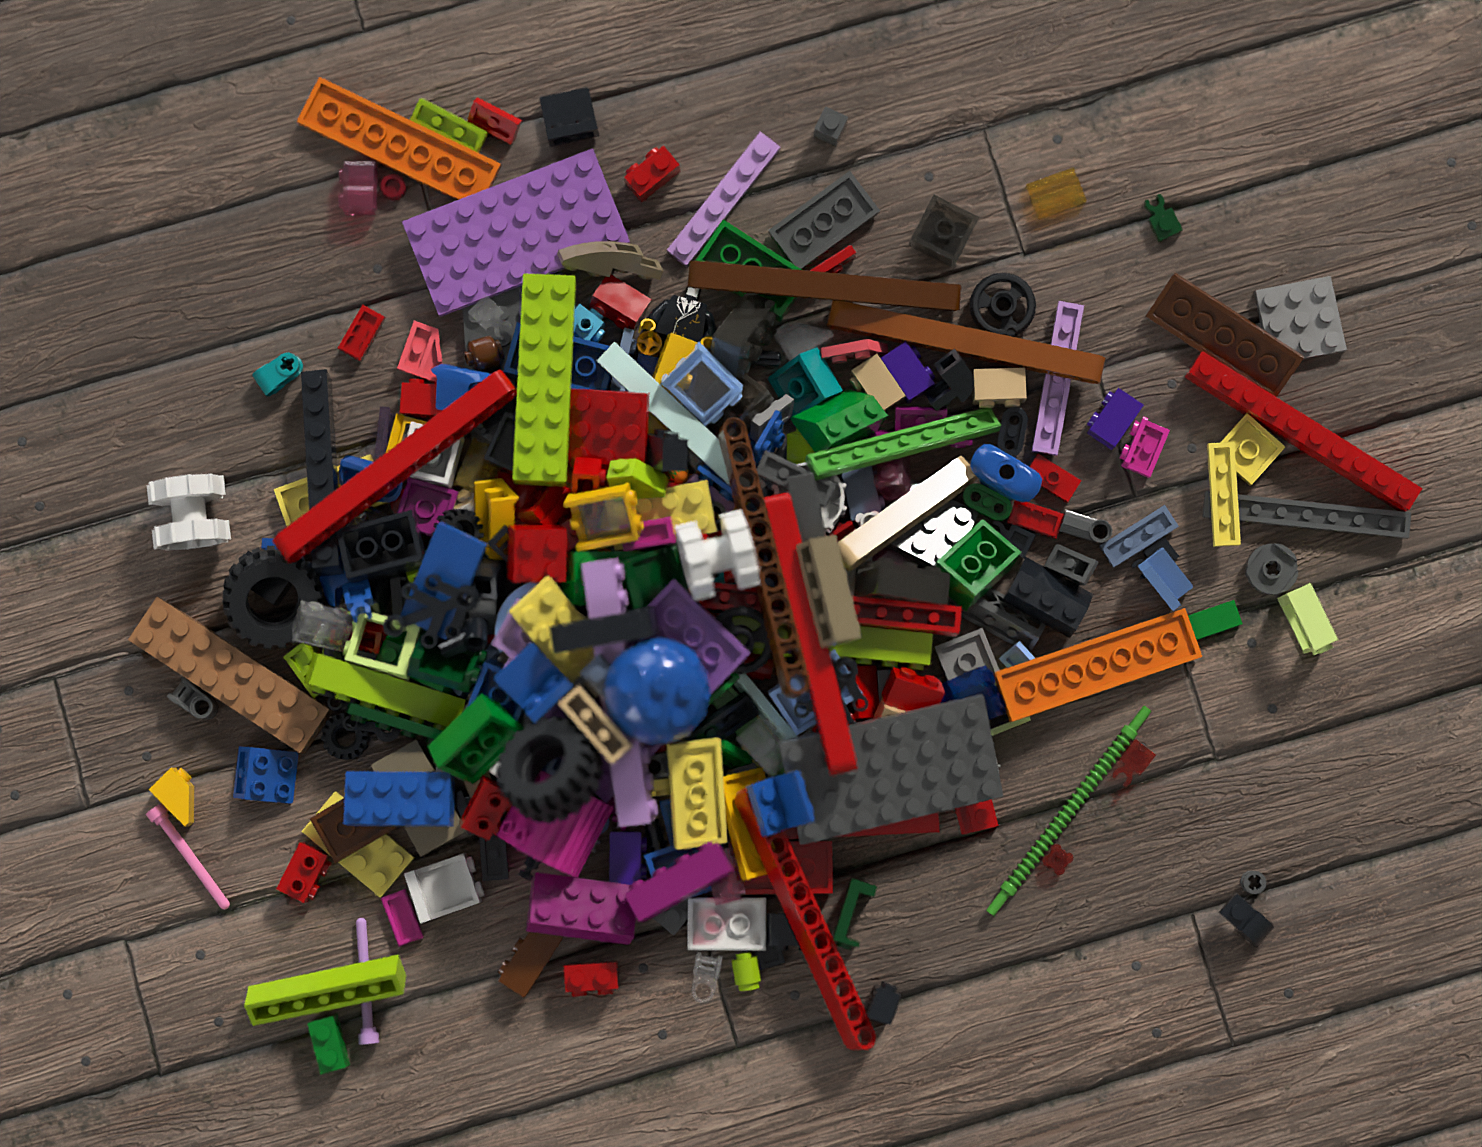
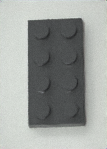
[768,171,880,270]

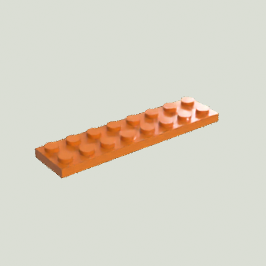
[297,77,501,200]
[993,608,1202,722]

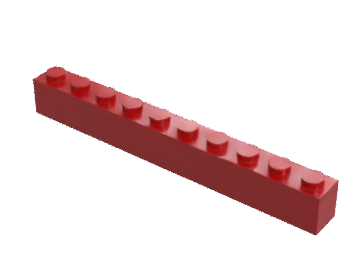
[1184,351,1423,512]
[698,582,962,637]

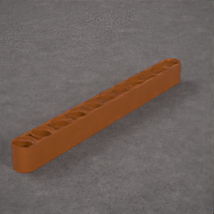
[827,301,1106,384]

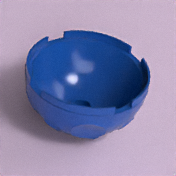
[604,638,710,744]

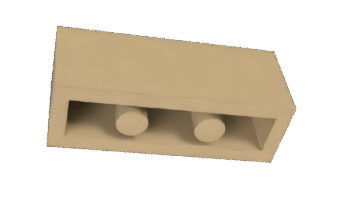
[558,686,634,764]

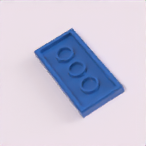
[401,522,488,640]

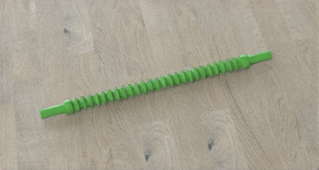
[986,705,1152,916]

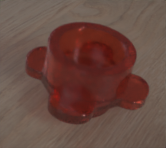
[1042,844,1073,875]

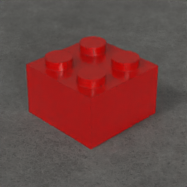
[507,525,567,582]

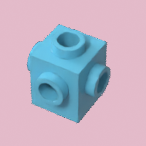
[574,304,606,343]

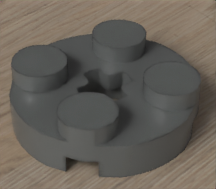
[1245,543,1298,595]

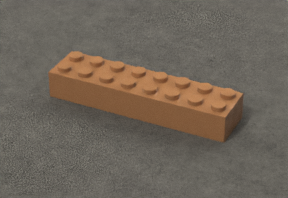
[128,597,333,754]

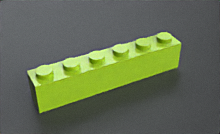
[304,653,466,731]
[244,955,406,1026]

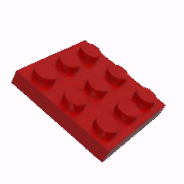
[568,388,650,470]

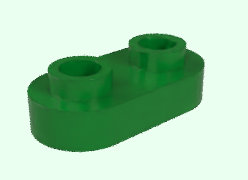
[963,483,1012,521]

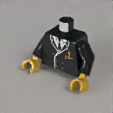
[638,285,717,354]

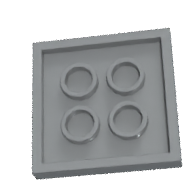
[1254,276,1347,360]

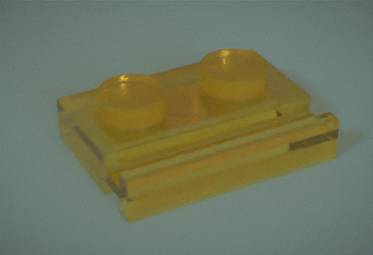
[1025,167,1087,220]
[453,437,501,493]

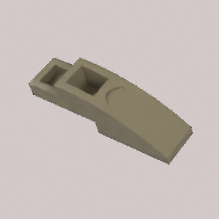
[557,241,663,280]

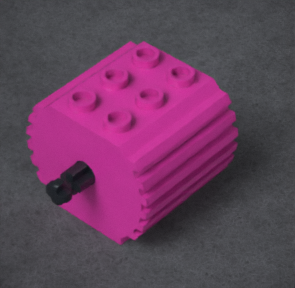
[496,770,614,881]

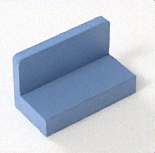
[1138,548,1193,611]

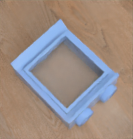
[661,342,743,426]

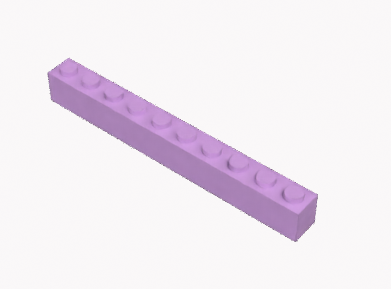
[582,558,658,827]

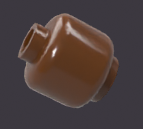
[464,336,504,372]

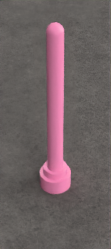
[146,803,230,910]

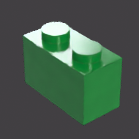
[307,1014,350,1074]

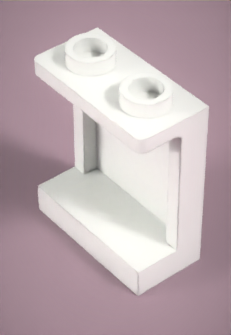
[404,853,485,923]

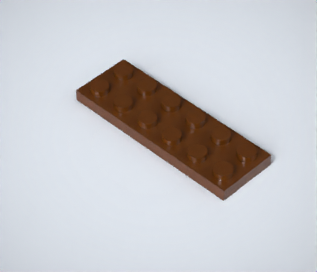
[1146,272,1304,397]

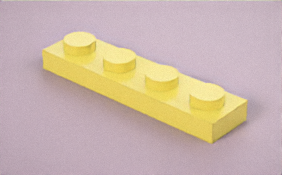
[1207,442,1241,547]

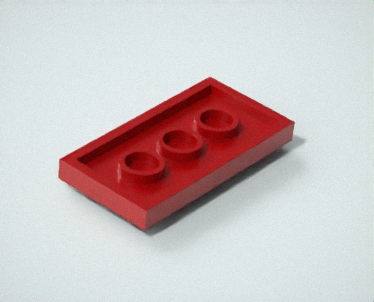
[728,841,833,895]

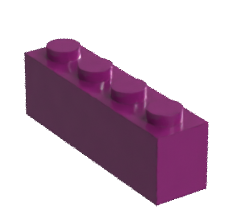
[624,841,735,923]

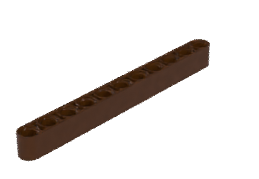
[688,261,962,311]
[718,418,810,699]

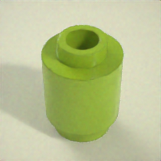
[731,952,761,991]

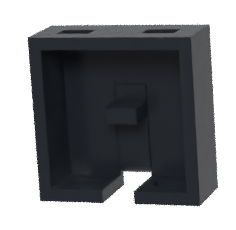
[484,412,516,474]

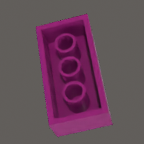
[526,872,636,945]

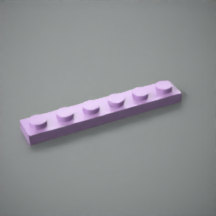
[667,132,780,267]
[1031,301,1084,456]

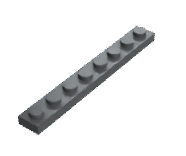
[1202,491,1411,539]

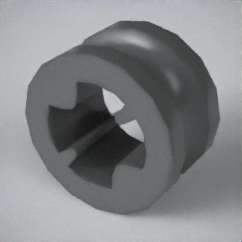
[1240,870,1266,894]

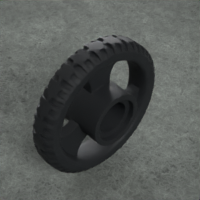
[970,273,1036,337]
[715,606,772,674]

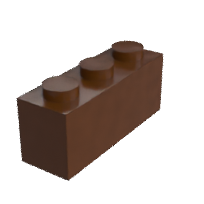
[497,932,564,998]

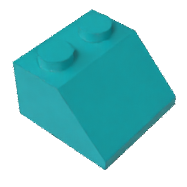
[767,347,843,416]

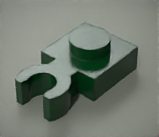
[1144,194,1183,243]

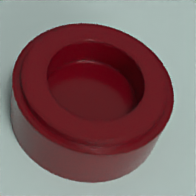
[380,174,407,201]

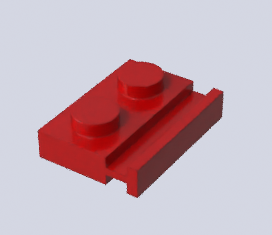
[955,799,999,835]

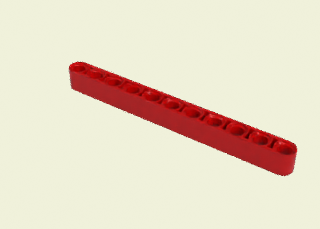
[273,370,517,563]
[764,492,857,776]
[735,788,876,1050]

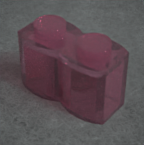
[338,161,378,215]

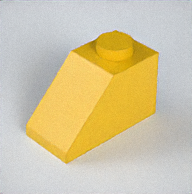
[149,767,194,826]

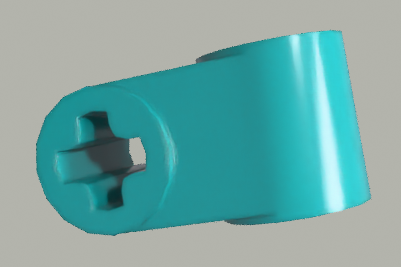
[252,353,303,397]

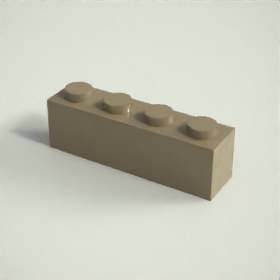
[796,535,861,648]

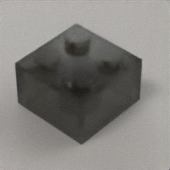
[909,195,979,268]

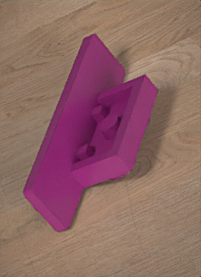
[869,406,973,448]

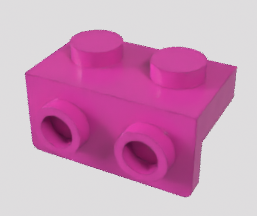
[1119,416,1170,478]

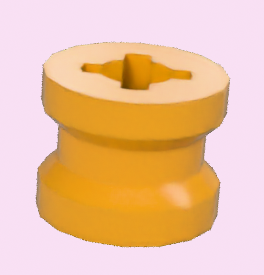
[637,330,663,359]

